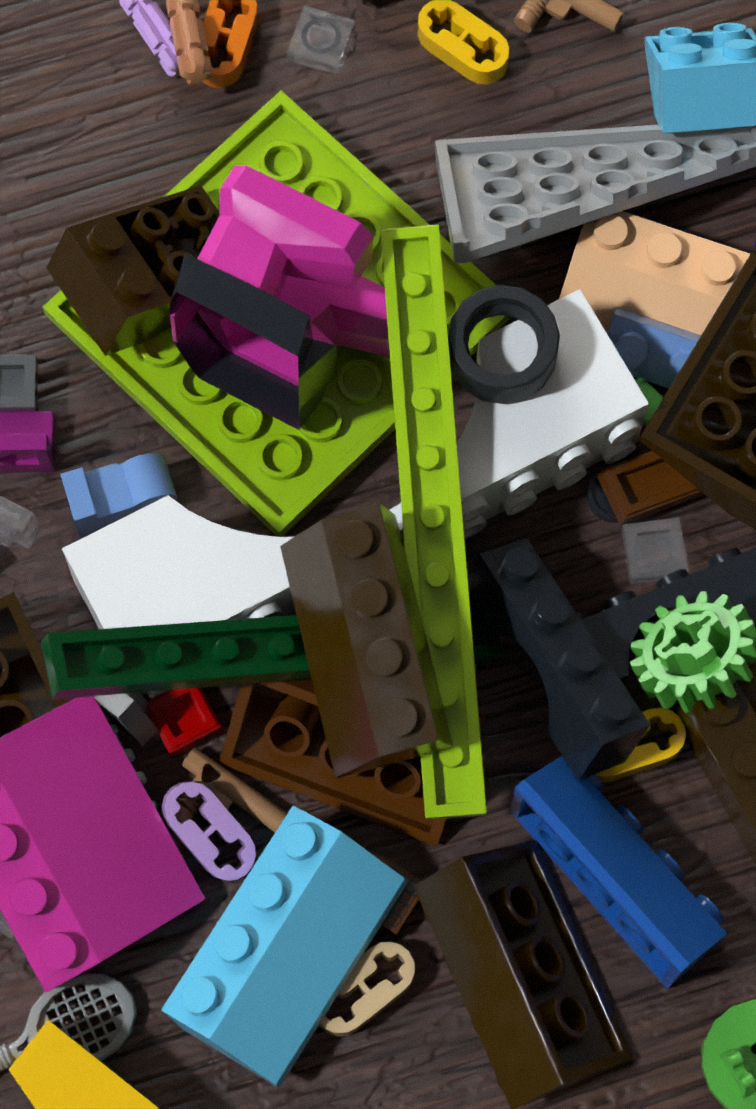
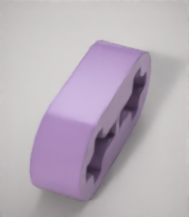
[161,781,256,881]

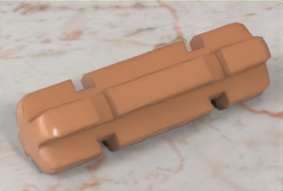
[166,0,212,85]

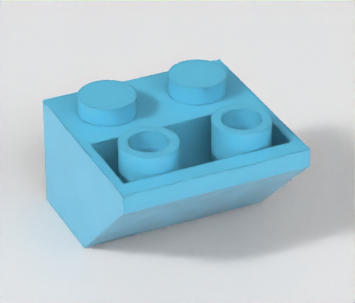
[645,23,756,134]

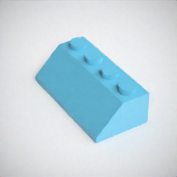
[161,805,408,1088]

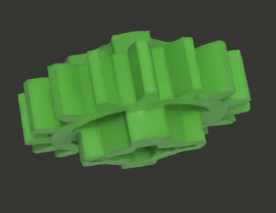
[630,591,756,713]

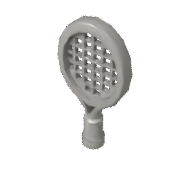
[0,973,137,1071]

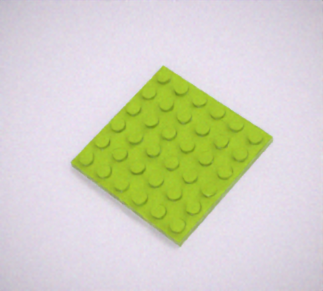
[43,91,512,537]

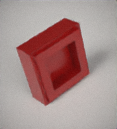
[145,687,222,758]

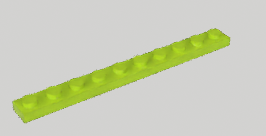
[380,224,487,820]

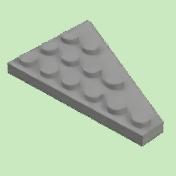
[435,125,756,264]

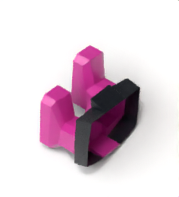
[169,165,390,430]

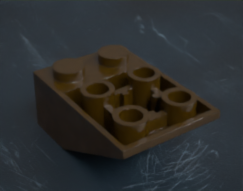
[46,185,220,356]

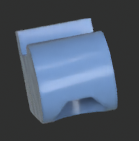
[60,453,178,538]

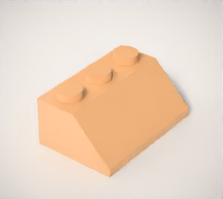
[559,211,750,335]

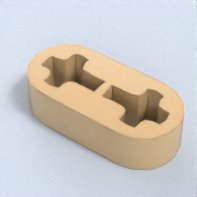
[319,942,415,1037]

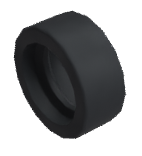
[448,285,560,404]

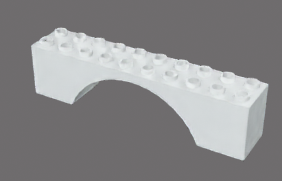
[62,289,649,698]

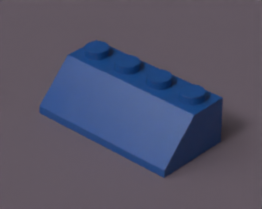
[509,756,727,989]

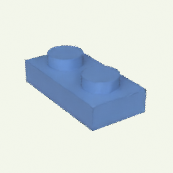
[607,307,701,388]

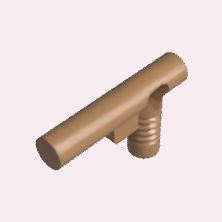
[513,0,624,32]
[175,747,288,832]

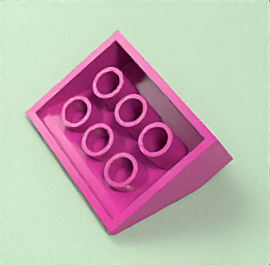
[0,696,205,993]

